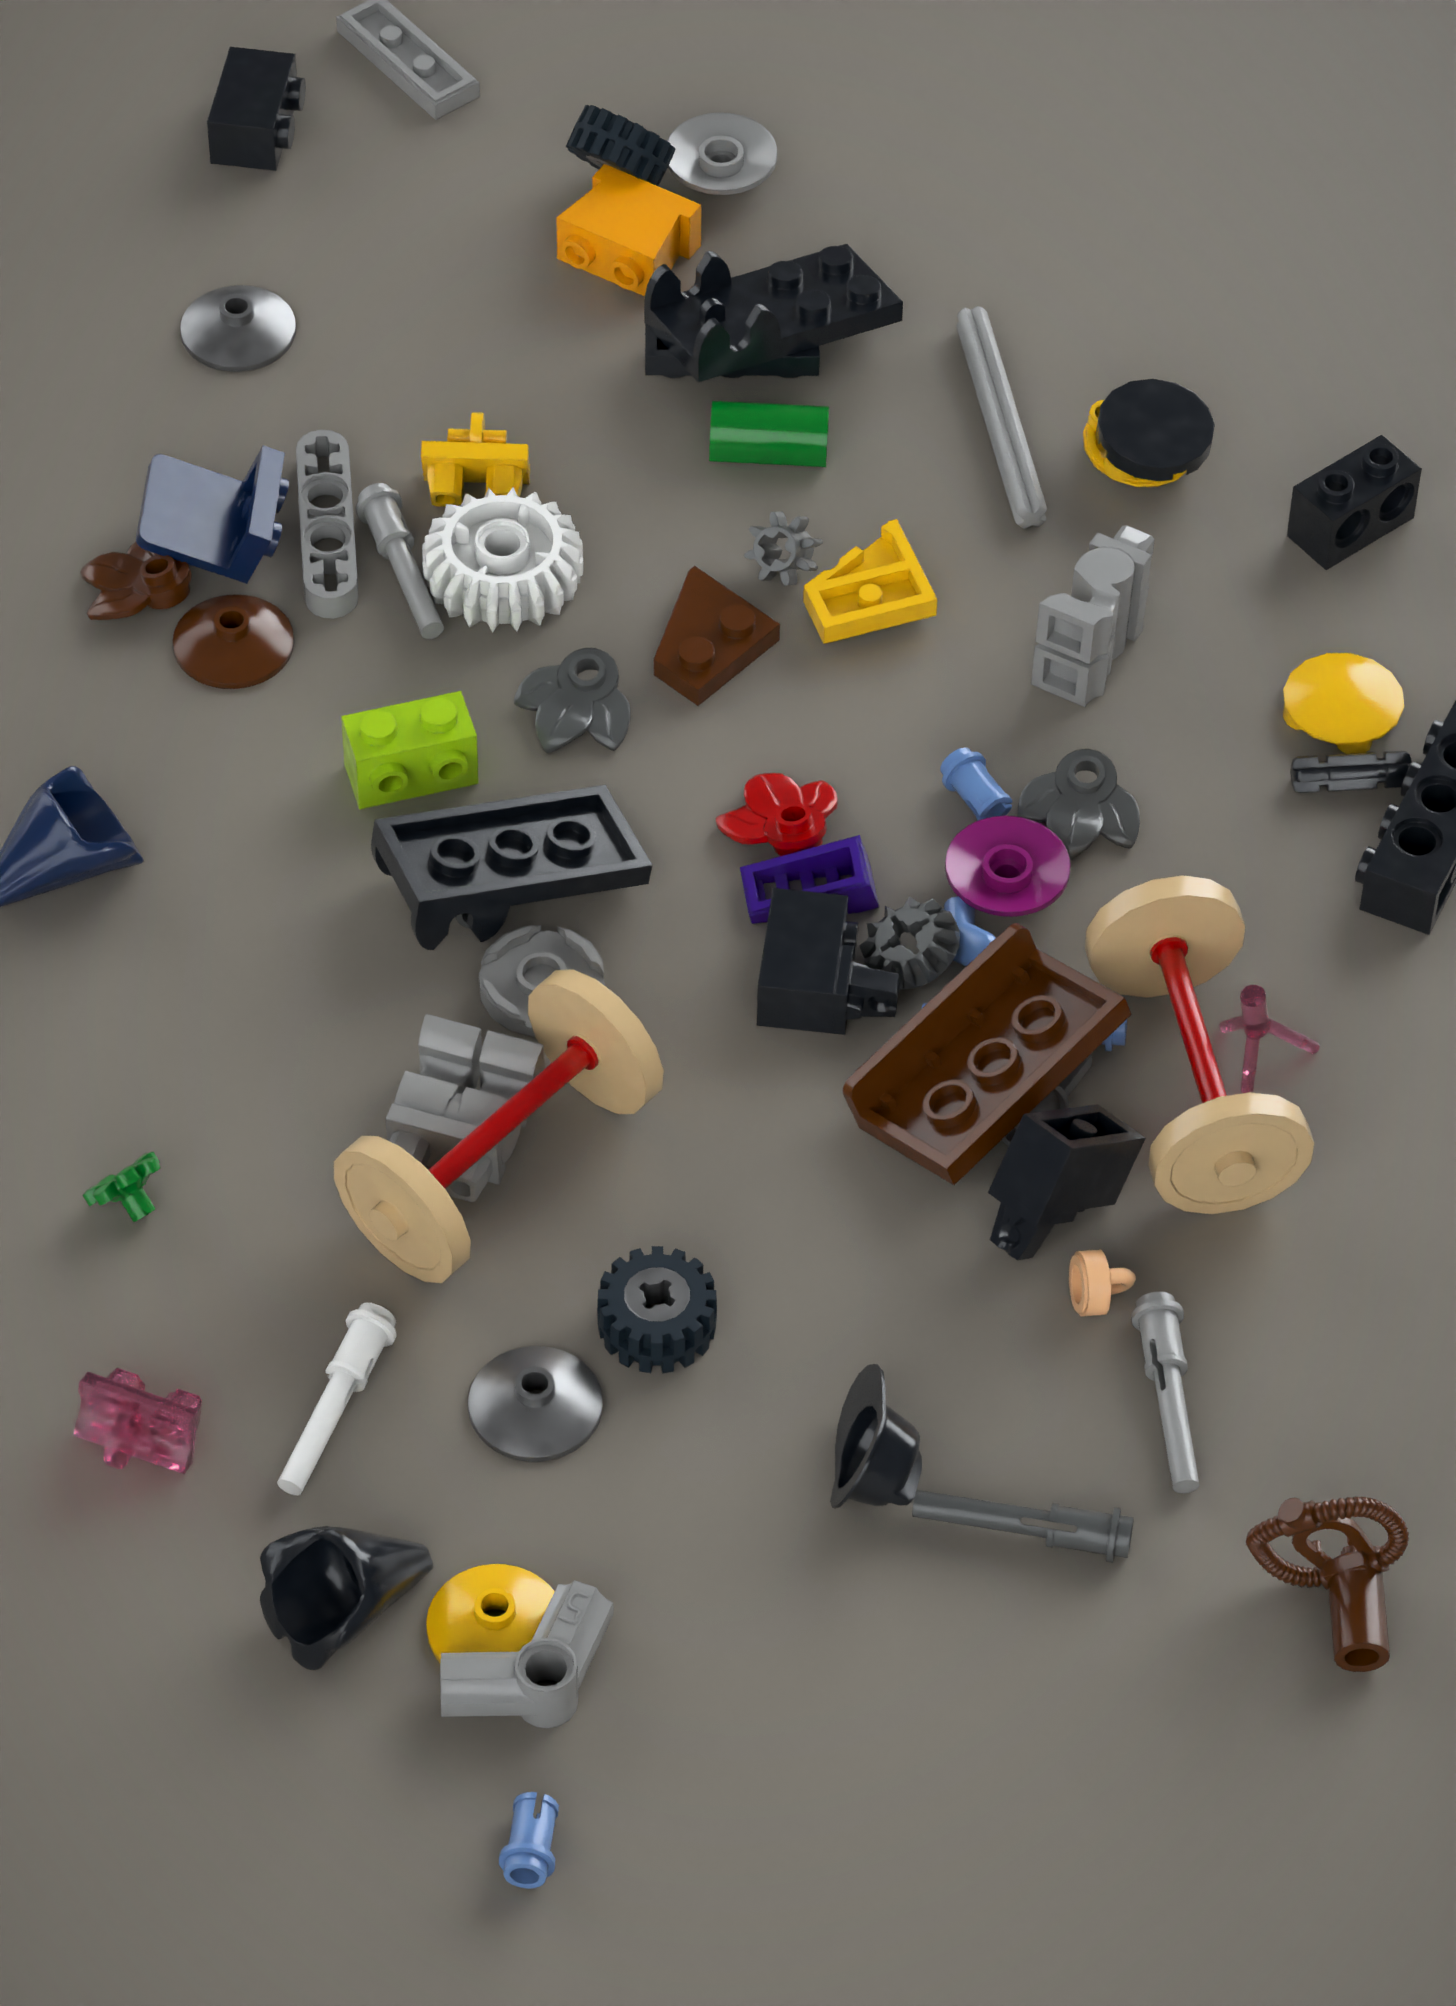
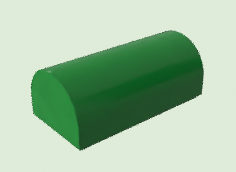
[709,401,829,467]

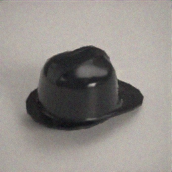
[830,1364,922,1509]

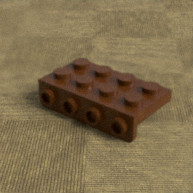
[843,923,1132,1185]

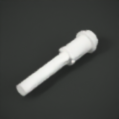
[277,1303,397,1496]

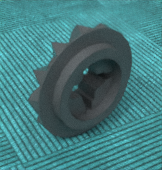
[859,896,960,990]

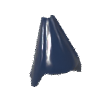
[0,766,144,907]

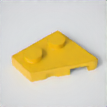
[803,519,937,644]

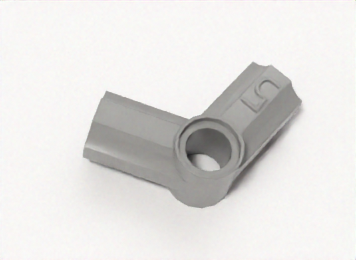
[440,1580,614,1728]

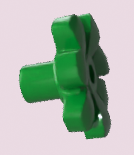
[82,1152,161,1222]

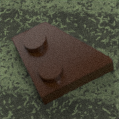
[654,566,780,706]

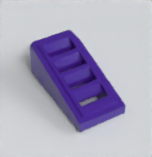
[740,835,879,924]

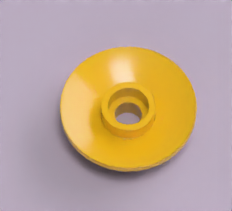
[426,1564,555,1663]

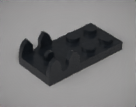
[644,244,903,383]
[371,785,653,950]

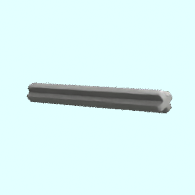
[956,306,1047,529]

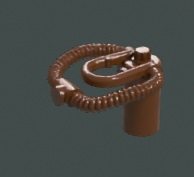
[1245,1496,1409,1672]

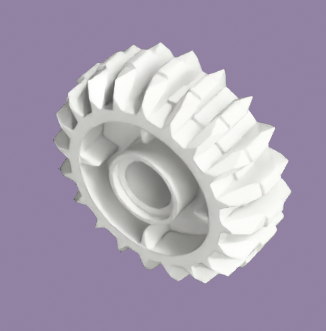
[422,487,583,633]

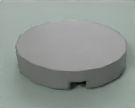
[479,925,605,1037]

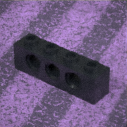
[1355,700,1456,935]

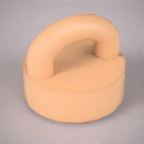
[1069,1250,1136,1317]

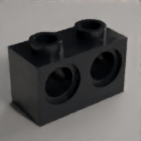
[1287,435,1422,570]

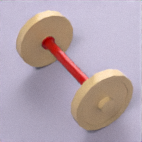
[1085,875,1314,1214]
[334,969,664,1283]

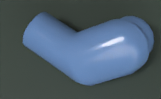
[944,896,996,967]

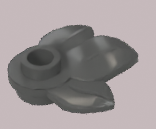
[514,648,631,753]
[1017,749,1140,861]

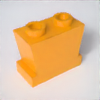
[556,164,701,297]

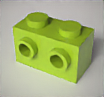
[341,691,479,809]

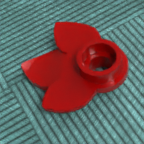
[715,773,838,856]

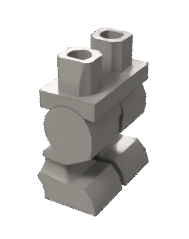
[1031,525,1155,707]
[386,1014,545,1202]

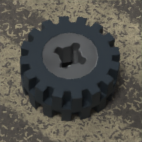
[566,105,675,186]
[597,1246,717,1374]

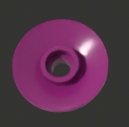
[945,816,1071,917]

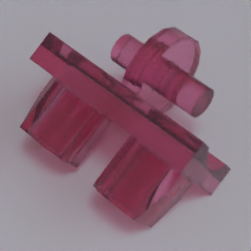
[74,1368,202,1474]

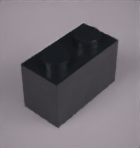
[207,47,306,171]

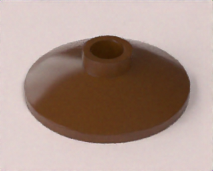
[173,594,294,689]

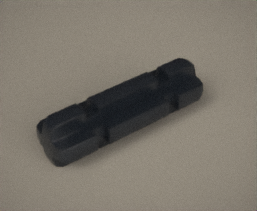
[1290,751,1412,793]

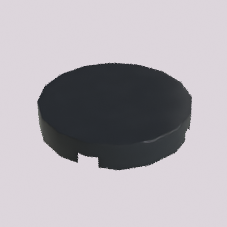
[1095,379,1215,481]

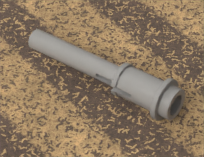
[356,483,444,639]
[1131,1292,1199,1493]

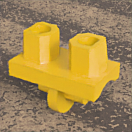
[421,412,530,507]

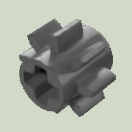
[744,511,823,586]

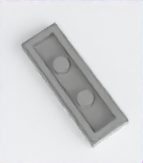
[336,0,480,120]

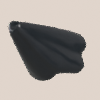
[260,1526,433,1670]

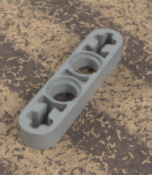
[296,430,359,619]

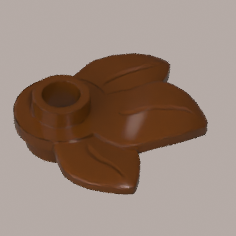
[80,542,192,620]

